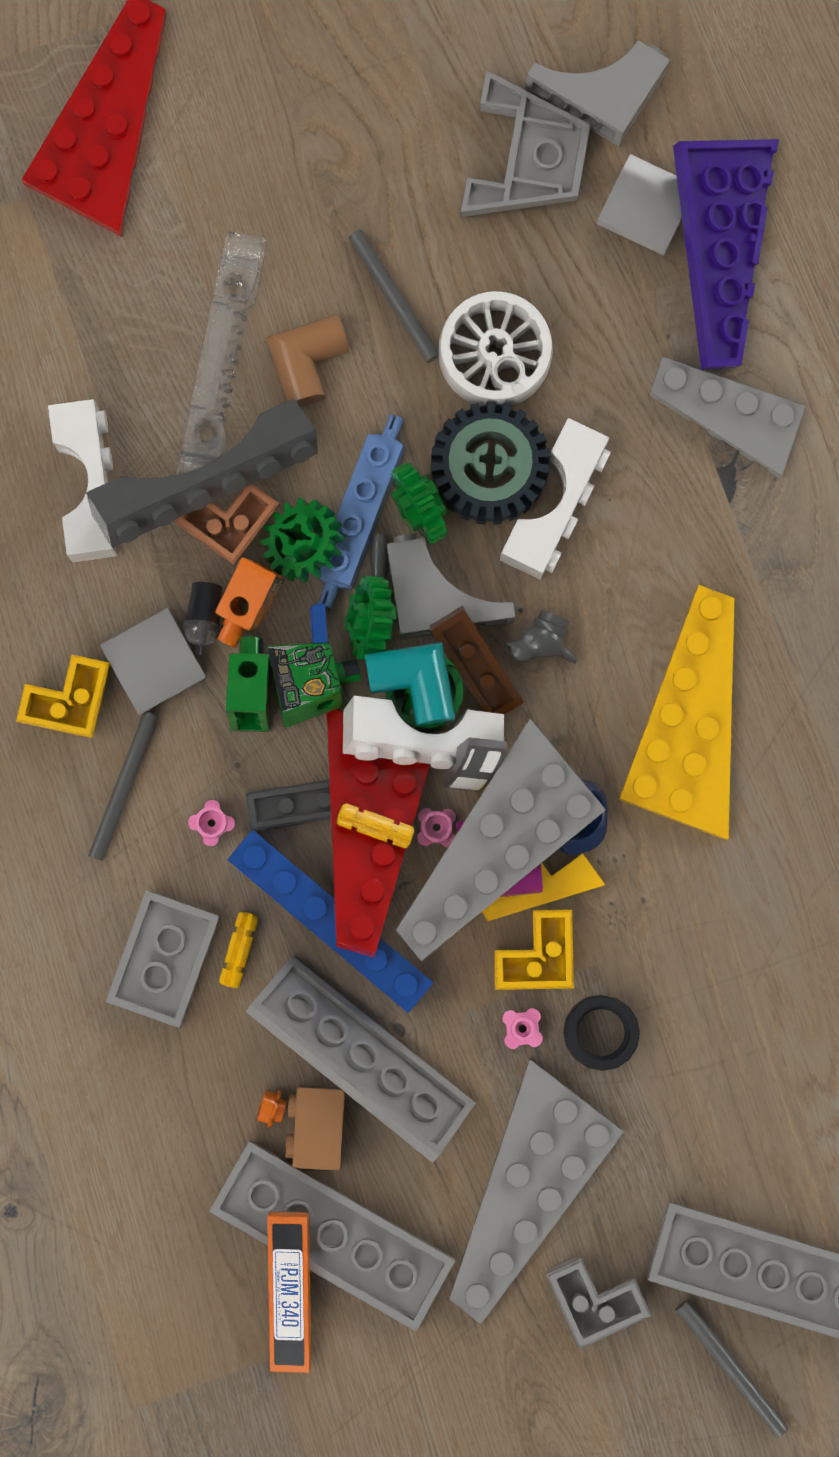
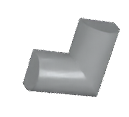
[545,1256,651,1349]

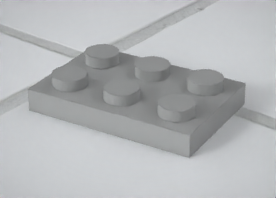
[105,890,221,1028]

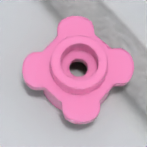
[188,800,235,846]
[417,808,456,847]
[502,1008,543,1049]

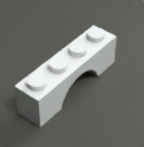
[48,399,123,562]
[500,418,611,580]
[343,696,504,769]

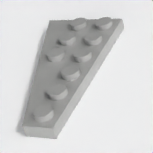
[396,719,606,961]
[449,1059,624,1324]

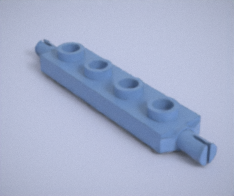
[317,414,406,610]

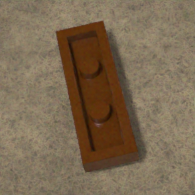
[430,605,524,714]

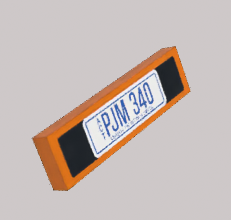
[267,1212,311,1373]

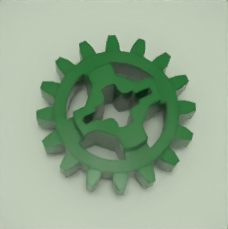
[391,462,448,545]
[261,498,345,583]
[345,575,396,660]

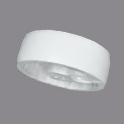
[439,291,553,407]

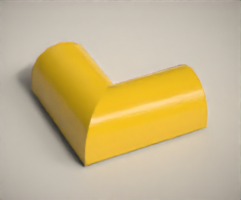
[16,654,110,739]
[494,910,574,990]

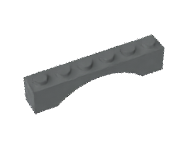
[86,398,318,548]

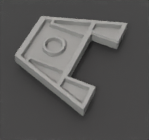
[460,70,591,217]

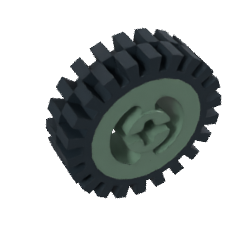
[431,401,550,525]

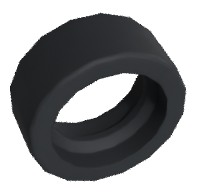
[563,995,640,1071]

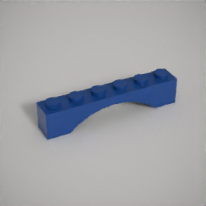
[227,830,434,1013]

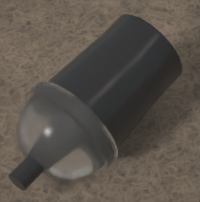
[182,582,223,656]

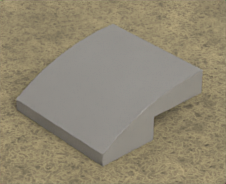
[596,154,682,256]
[100,607,206,715]

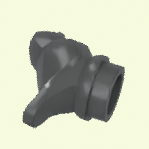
[506,610,578,664]

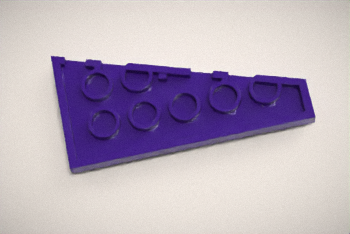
[673,139,779,370]

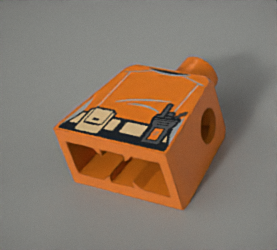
[215,557,286,648]

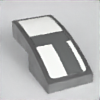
[444,737,507,791]

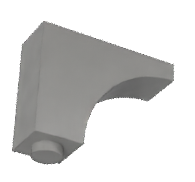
[525,40,670,147]
[387,534,516,640]

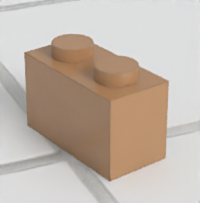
[285,1085,345,1171]

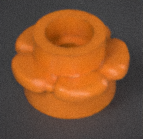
[256,1090,287,1128]

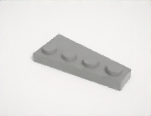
[649,357,806,479]

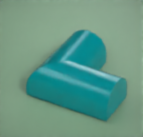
[365,642,455,726]

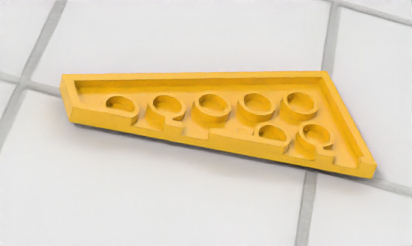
[618,585,735,840]

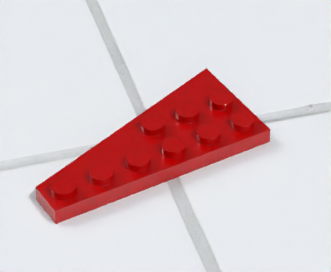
[22,0,167,237]
[326,709,430,957]

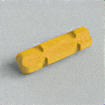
[337,804,414,848]
[219,911,259,988]

